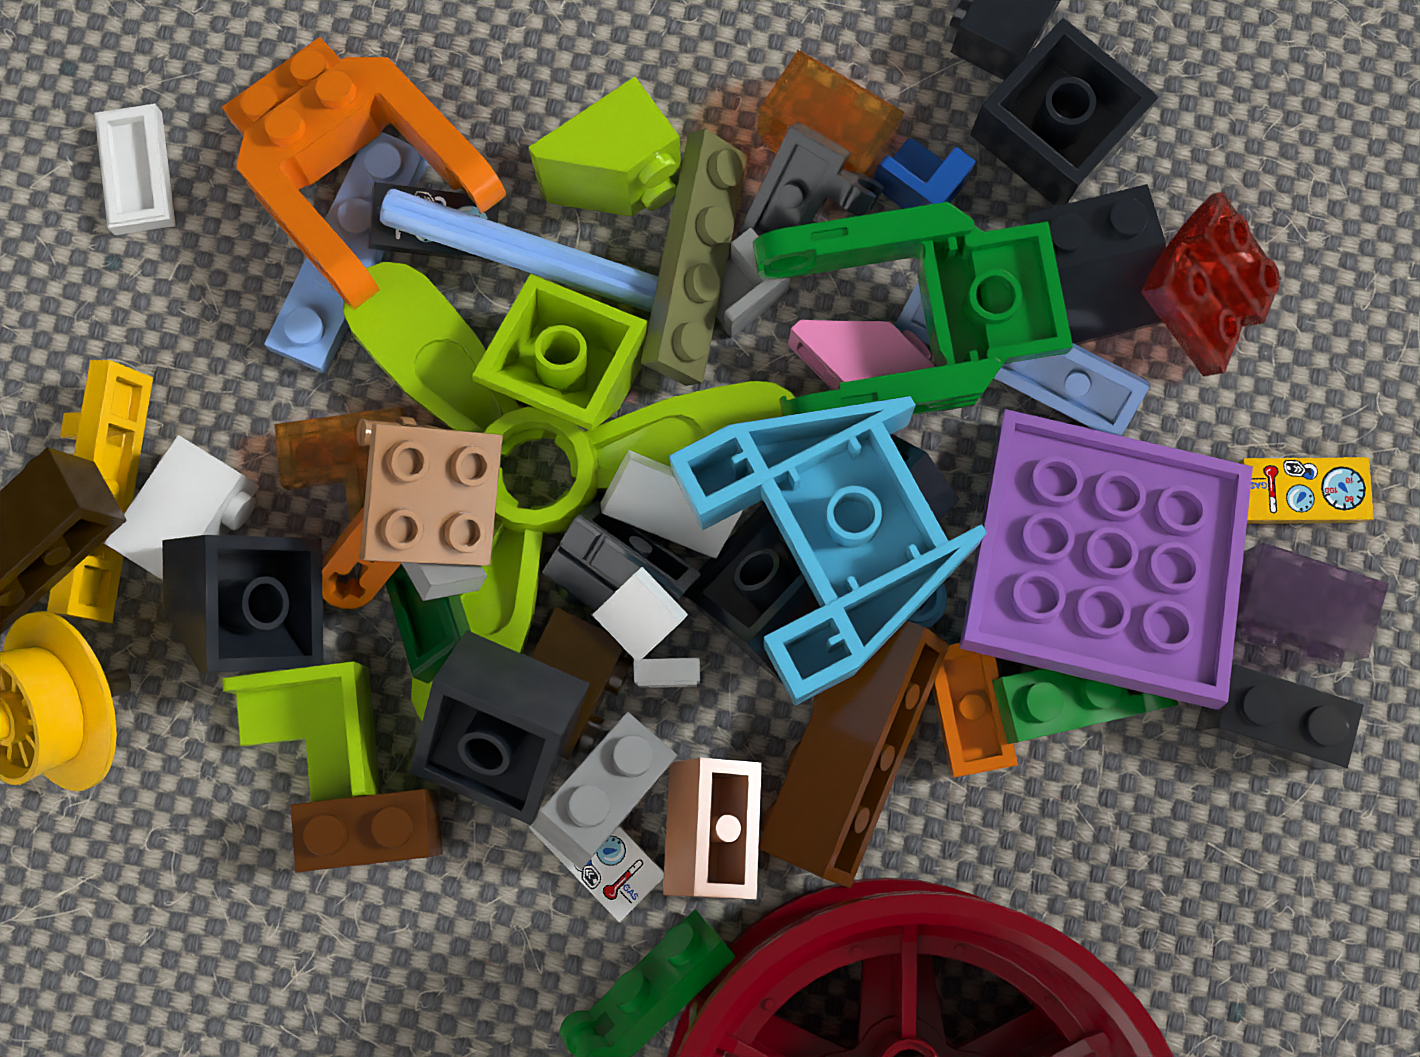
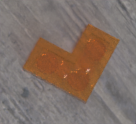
[274,407,405,524]

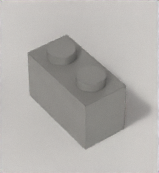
[532,712,678,870]

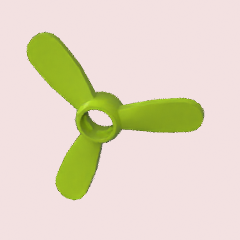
[343,262,795,721]

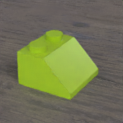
[528,76,681,217]
[472,274,647,431]

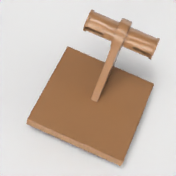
[356,416,503,566]

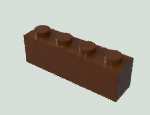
[758,621,949,888]

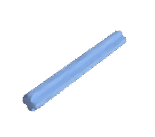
[380,189,658,312]

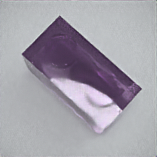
[1236,542,1389,668]

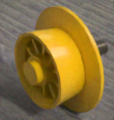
[0,611,131,791]

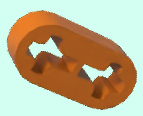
[322,507,401,609]

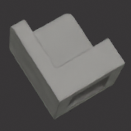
[715,228,790,338]

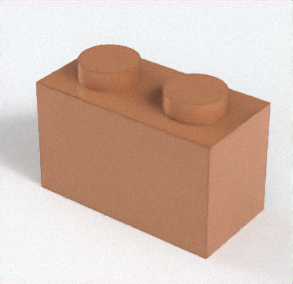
[663,758,762,899]

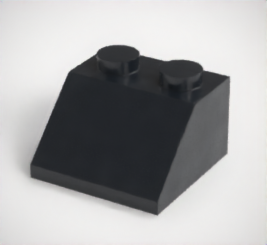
[1020,184,1167,345]
[162,535,324,673]
[409,630,590,825]

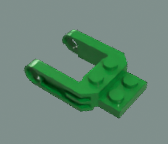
[752,202,1073,417]

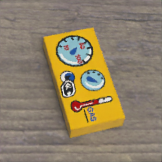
[1237,457,1374,524]

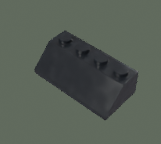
[687,434,960,684]

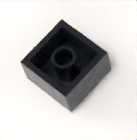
[970,17,1160,206]

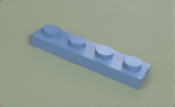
[895,282,1150,436]

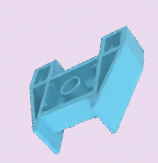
[669,396,987,706]

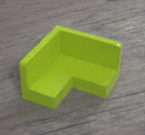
[222,661,381,802]

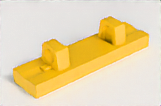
[47,360,153,623]

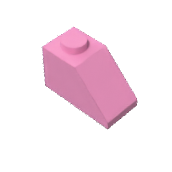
[788,320,935,390]

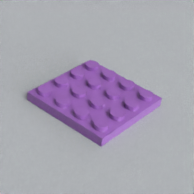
[959,409,1253,710]

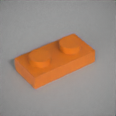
[932,643,1018,778]

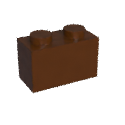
[290,789,443,873]

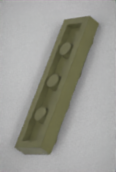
[641,128,748,386]

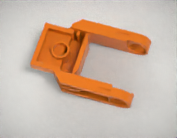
[222,37,506,310]

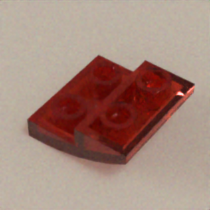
[1141,191,1281,377]

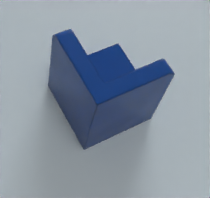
[874,138,976,209]

